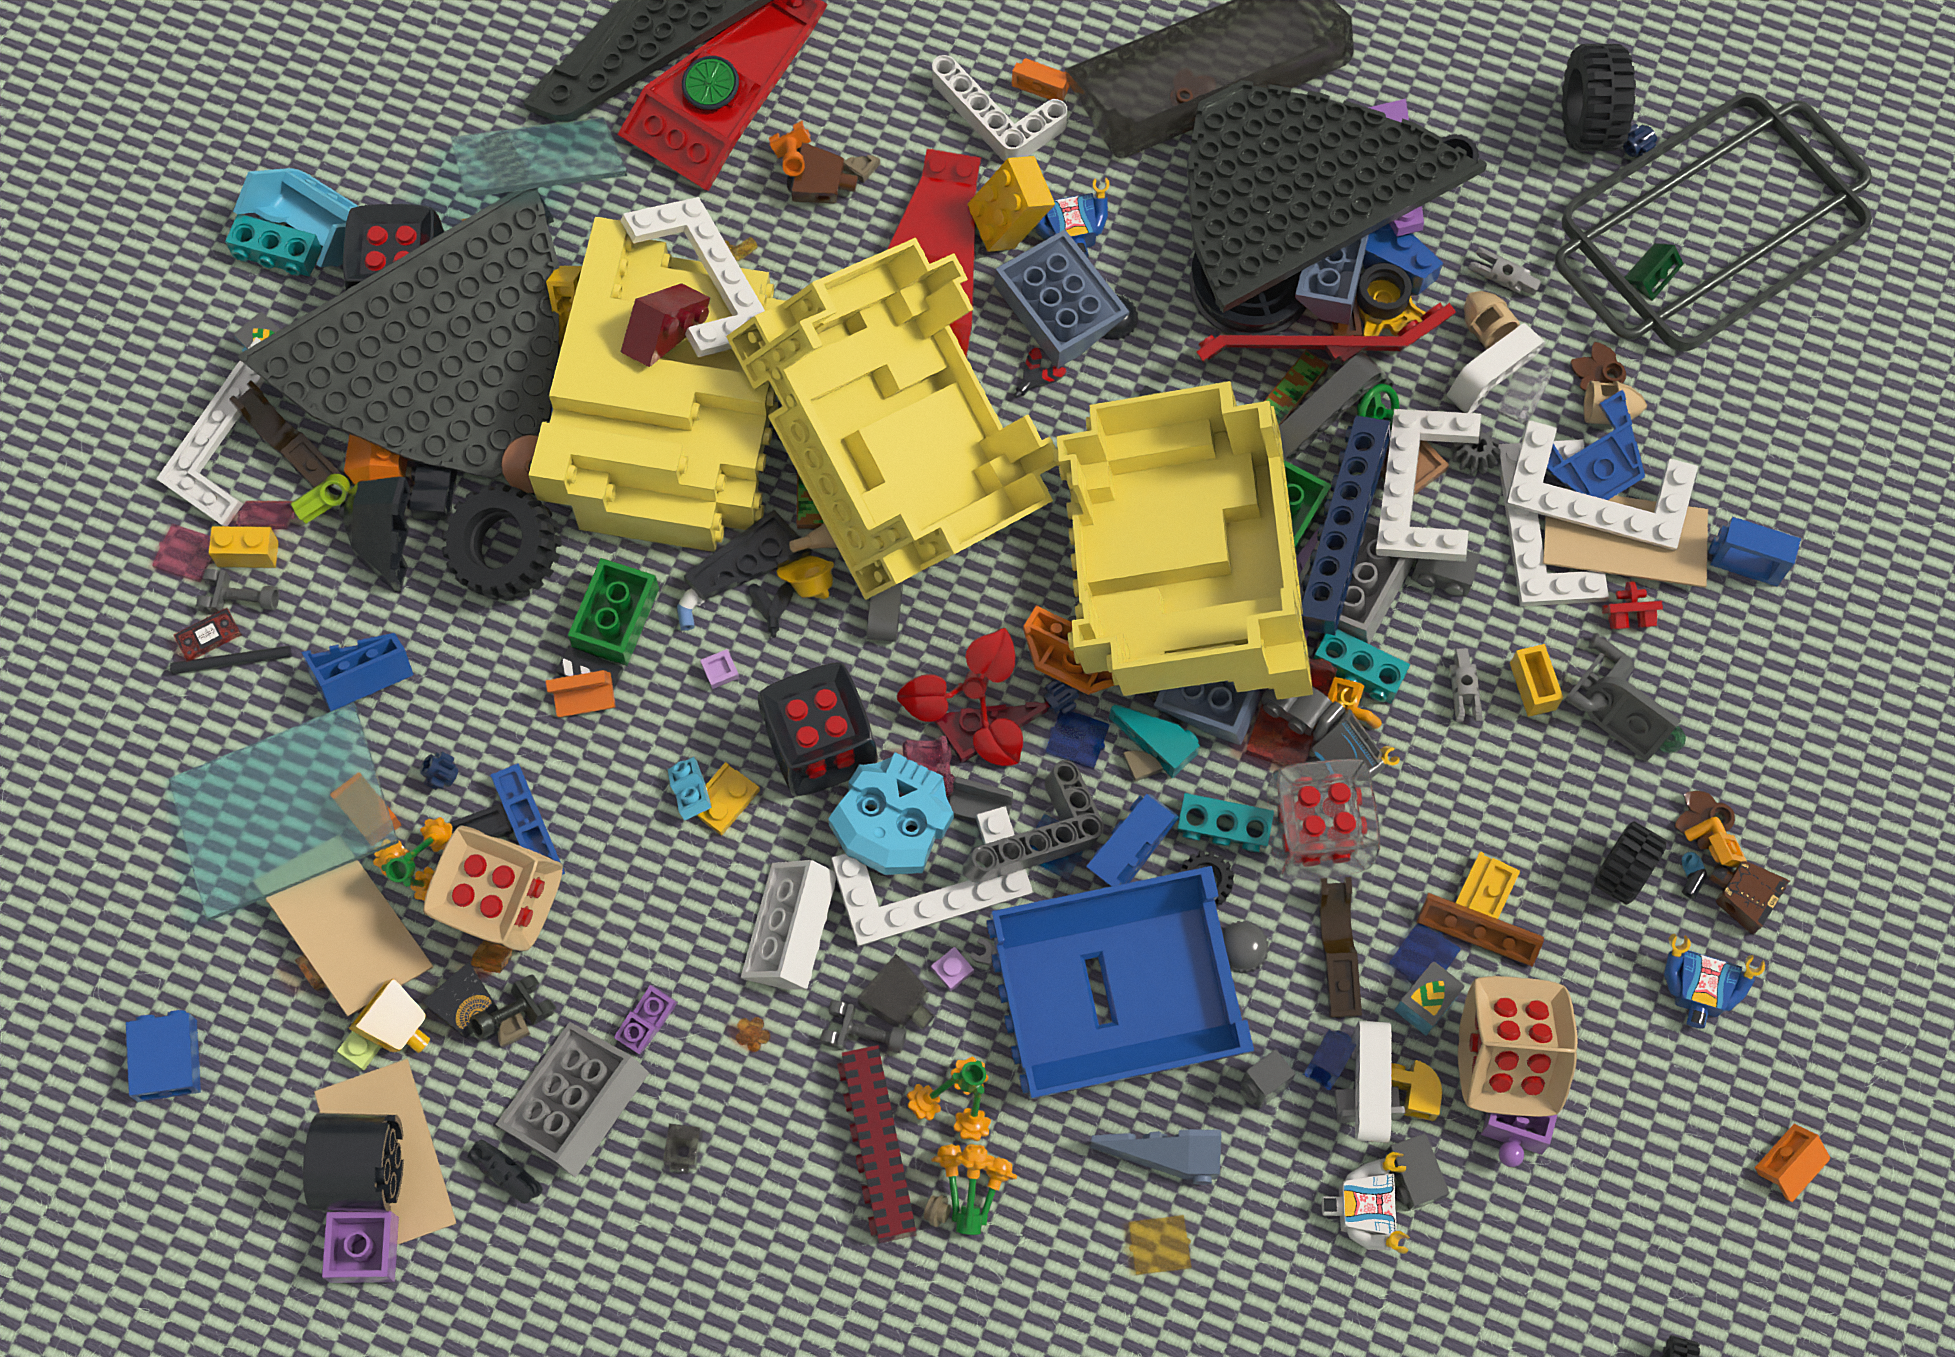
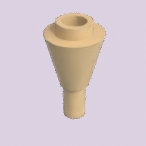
[789,523,837,552]

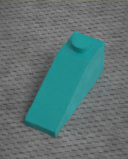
[1109,704,1200,779]

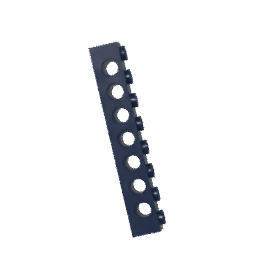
[1301,415,1391,635]

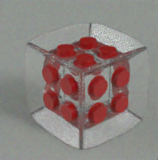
[1266,759,1380,880]

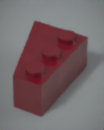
[620,283,710,367]

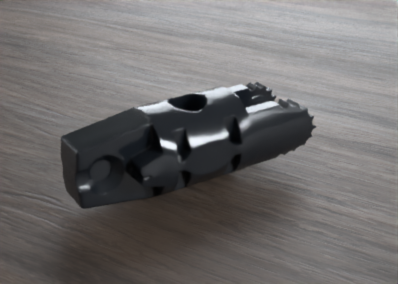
[467,1139,543,1204]

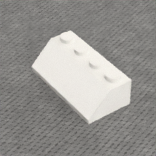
[741,860,836,990]

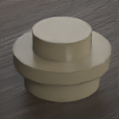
[924,1195,951,1227]

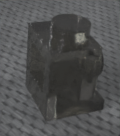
[663,1123,703,1174]

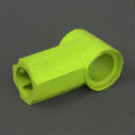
[291,474,350,524]

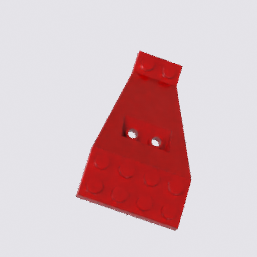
[887,148,982,358]

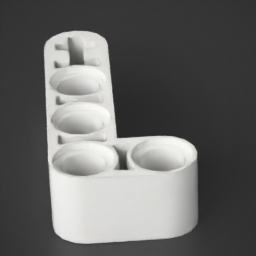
[1446,323,1546,413]
[1351,1021,1391,1143]

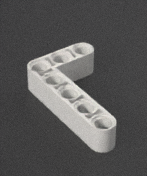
[932,55,1067,162]

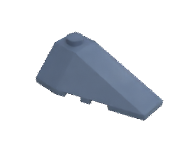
[1295,234,1369,325]
[1090,1129,1222,1185]

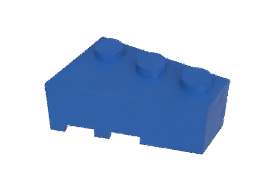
[1363,224,1443,295]
[301,633,414,711]
[1086,794,1180,886]

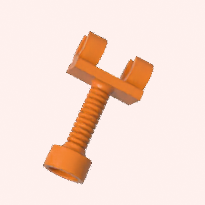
[769,120,811,176]

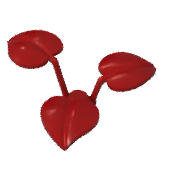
[896,628,1024,766]

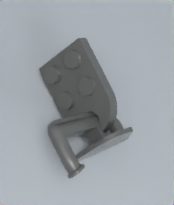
[1564,633,1681,762]

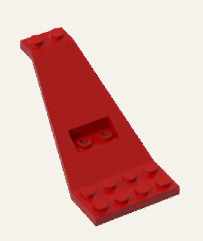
[618,0,828,191]
[1196,302,1456,364]

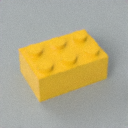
[968,156,1055,252]

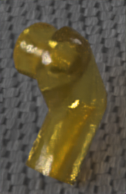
[724,237,758,261]

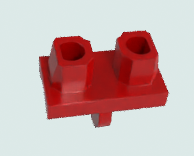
[1602,581,1663,629]

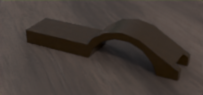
[229,380,342,490]
[1319,877,1362,1018]

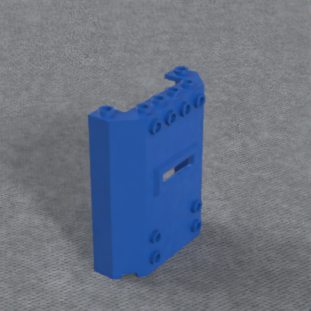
[986,866,1254,1100]

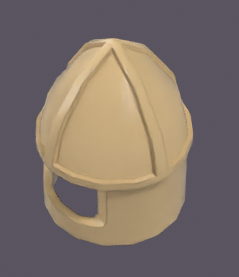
[1464,291,1520,349]
[1583,381,1647,426]

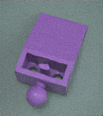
[1481,1113,1557,1167]

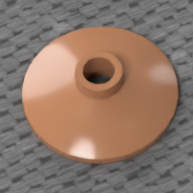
[501,435,538,493]

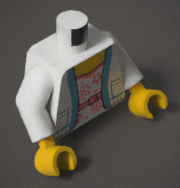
[1322,1152,1410,1254]

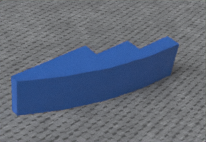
[491,763,565,875]

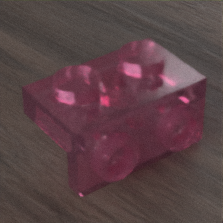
[902,736,954,797]

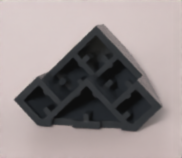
[339,476,411,593]

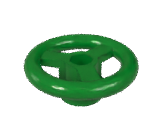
[1357,384,1399,431]

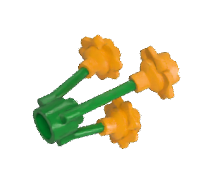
[373,817,453,901]
[907,1056,991,1141]
[931,1144,1017,1235]

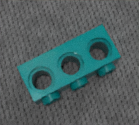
[225,214,322,277]
[1311,629,1411,704]
[1177,793,1274,852]

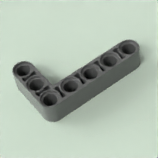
[1279,352,1394,463]
[963,760,1104,883]

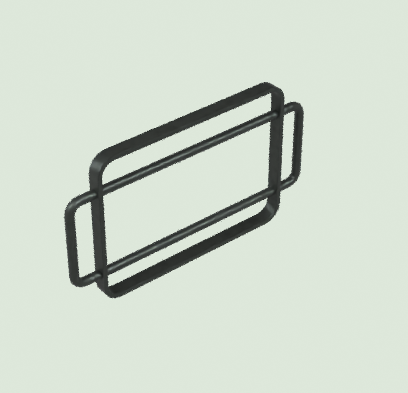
[1554,93,1872,351]

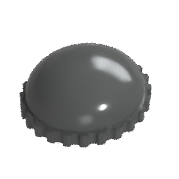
[1222,921,1269,973]

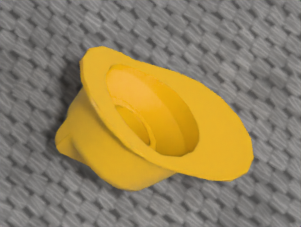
[777,556,834,599]

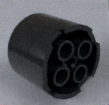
[303,1113,404,1212]

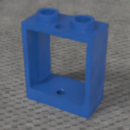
[1708,516,1801,587]

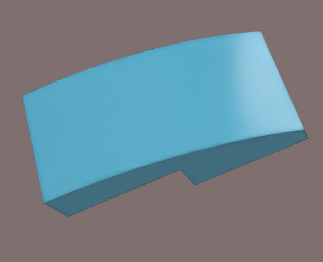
[667,757,712,821]

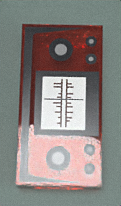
[174,608,242,660]

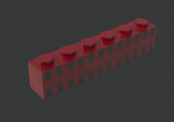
[837,1045,917,1244]

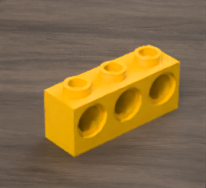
[546,266,582,349]

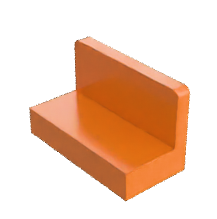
[1012,58,1073,101]
[545,670,616,717]
[1754,1124,1830,1202]

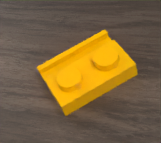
[696,762,760,836]
[1455,851,1520,919]

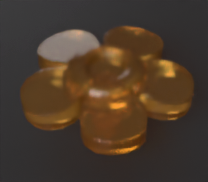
[736,1017,770,1052]

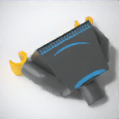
[1305,688,1400,782]

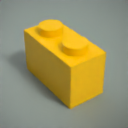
[209,526,279,568]
[1510,644,1563,717]

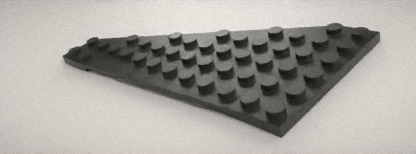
[523,0,772,123]

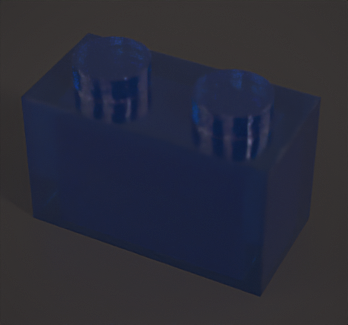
[1303,1029,1357,1090]

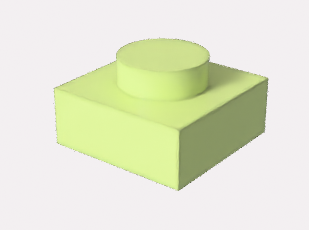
[337,1031,382,1071]

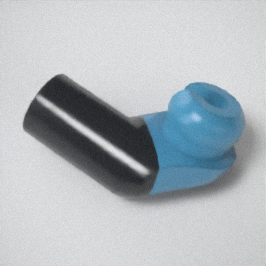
[1682,852,1707,899]

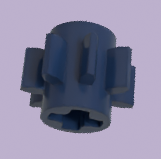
[1623,124,1657,158]
[1042,679,1079,716]
[420,751,458,790]

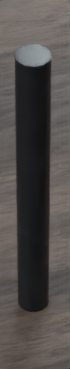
[170,646,292,674]

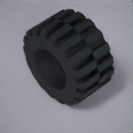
[1594,821,1667,905]

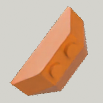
[344,434,408,485]
[1023,605,1114,695]

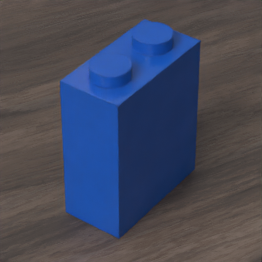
[126,1010,201,1102]

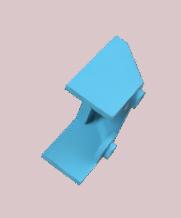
[233,168,358,267]

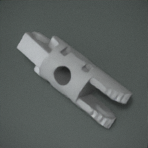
[1468,247,1541,295]
[1449,648,1483,722]

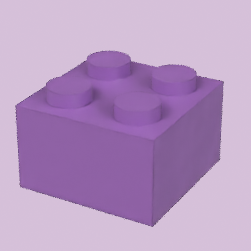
[322,1211,399,1283]

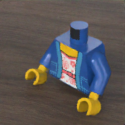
[1034,177,1109,258]
[1664,934,1765,1029]

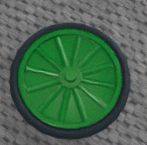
[682,56,739,110]

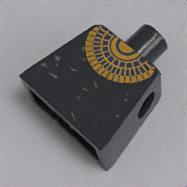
[422,962,499,1041]

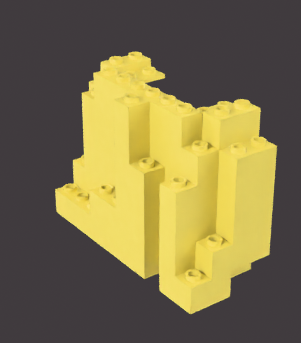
[529,217,785,552]
[726,238,1056,600]
[1053,381,1313,700]

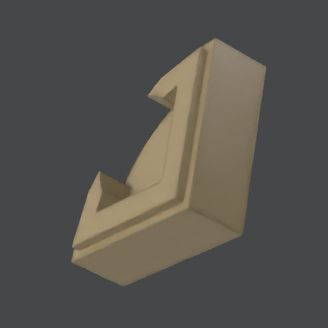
[844,155,880,183]
[1123,750,1163,782]
[498,1012,530,1048]

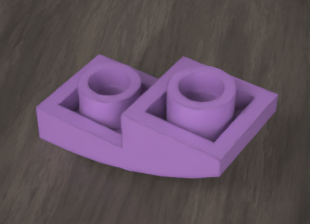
[614,985,678,1054]

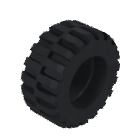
[1561,44,1636,151]
[442,484,561,601]

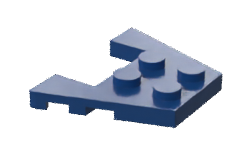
[1546,390,1645,500]

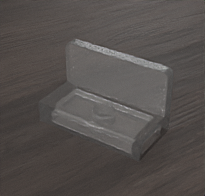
[1496,364,1555,426]

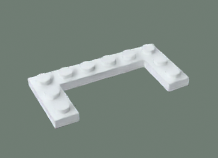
[621,197,765,357]
[156,337,265,526]
[1376,409,1481,562]
[1505,420,1698,550]
[1498,439,1609,607]
[831,806,1033,947]

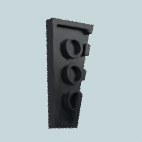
[684,509,812,600]

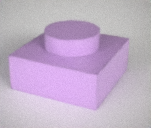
[700,649,739,689]
[931,947,974,992]

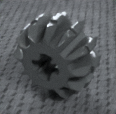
[1451,426,1501,475]

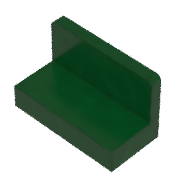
[1624,243,1684,301]

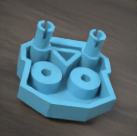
[828,752,954,875]

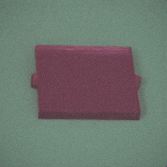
[235,500,295,529]
[152,524,213,582]

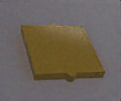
[1128,1215,1192,1275]

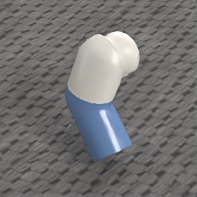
[677,588,705,631]

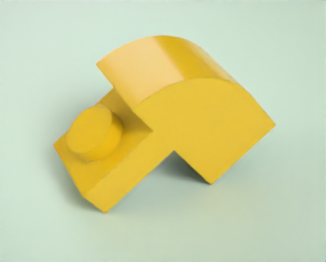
[1391,1060,1442,1121]

